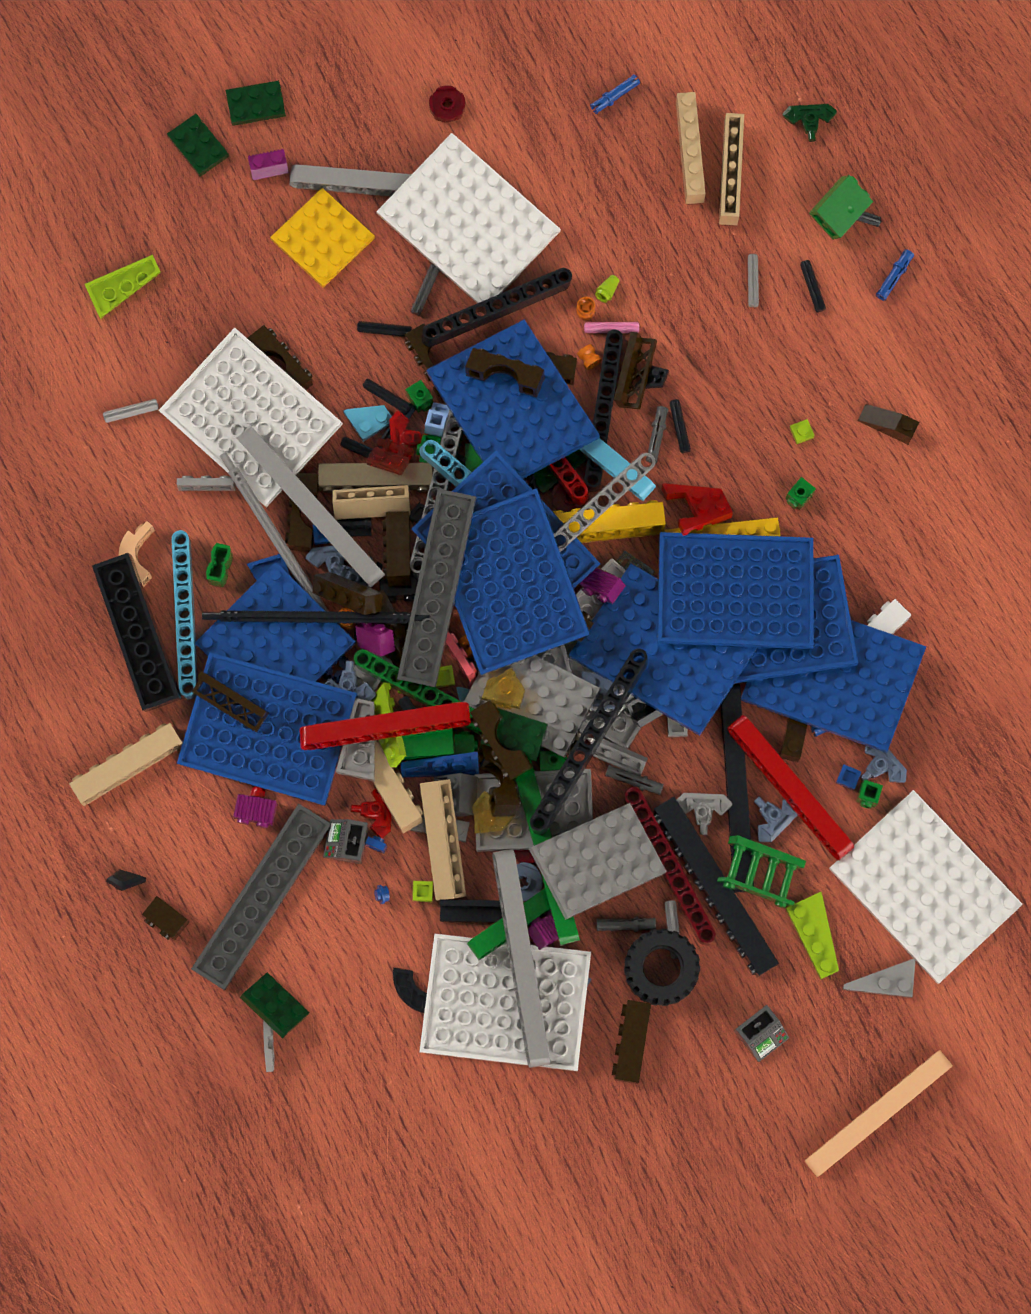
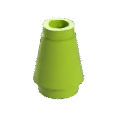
[595,275,619,303]

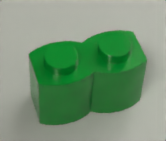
[206,543,233,588]

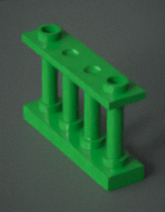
[717,835,806,908]

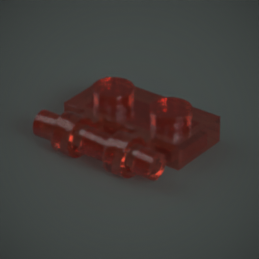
[367,438,415,476]

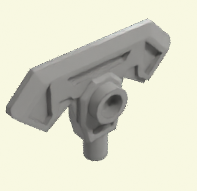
[677,793,732,835]

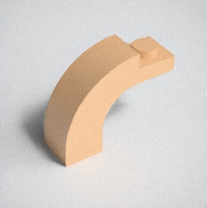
[119,521,155,588]

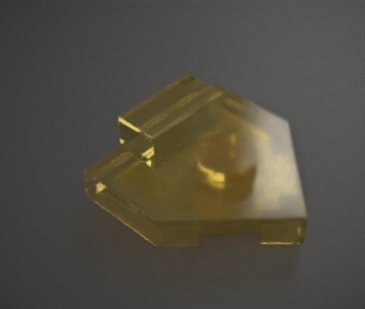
[482,668,525,710]
[473,791,515,834]

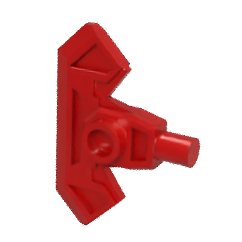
[389,411,428,463]
[350,788,391,839]

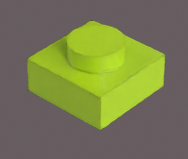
[790,419,815,444]
[413,881,433,902]

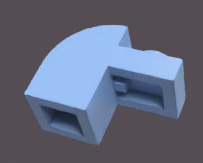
[424,402,449,437]

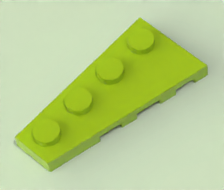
[84,255,161,319]
[371,683,406,768]
[786,892,839,980]

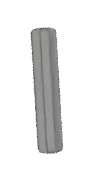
[748,254,759,307]
[103,399,159,423]
[664,900,680,959]

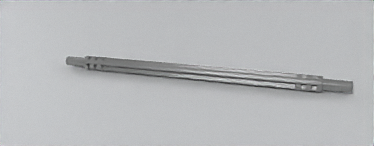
[220,452,329,612]

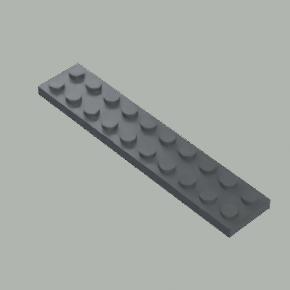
[397,489,477,687]
[191,804,331,990]

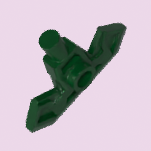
[782,104,837,142]

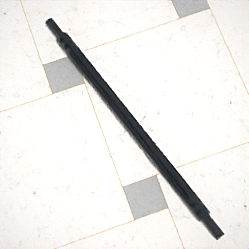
[202,610,430,624]

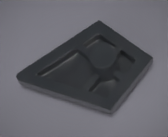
[635,366,669,389]
[106,869,146,891]

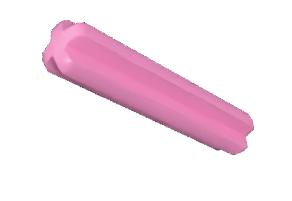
[584,322,639,333]

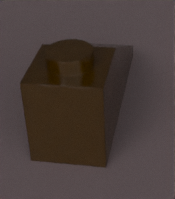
[858,404,920,445]
[780,718,807,762]

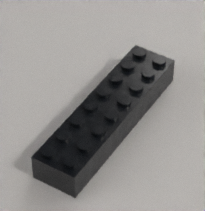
[92,553,182,712]

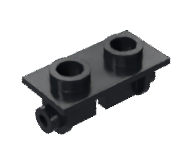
[336,517,372,537]

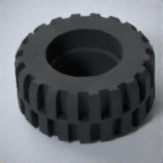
[624,929,700,1006]

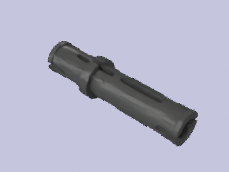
[646,406,669,463]
[605,765,664,795]
[597,917,656,932]

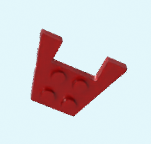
[661,483,733,536]

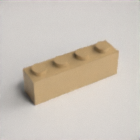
[333,485,410,520]

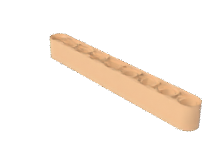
[804,1050,953,1177]

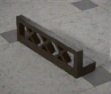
[614,332,657,409]
[192,671,269,732]

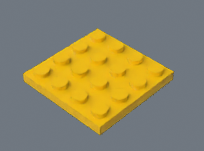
[270,188,375,288]

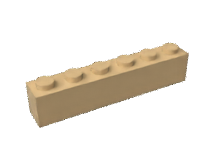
[676,92,706,204]
[719,113,744,225]
[69,723,183,806]
[372,740,424,833]
[420,779,466,900]

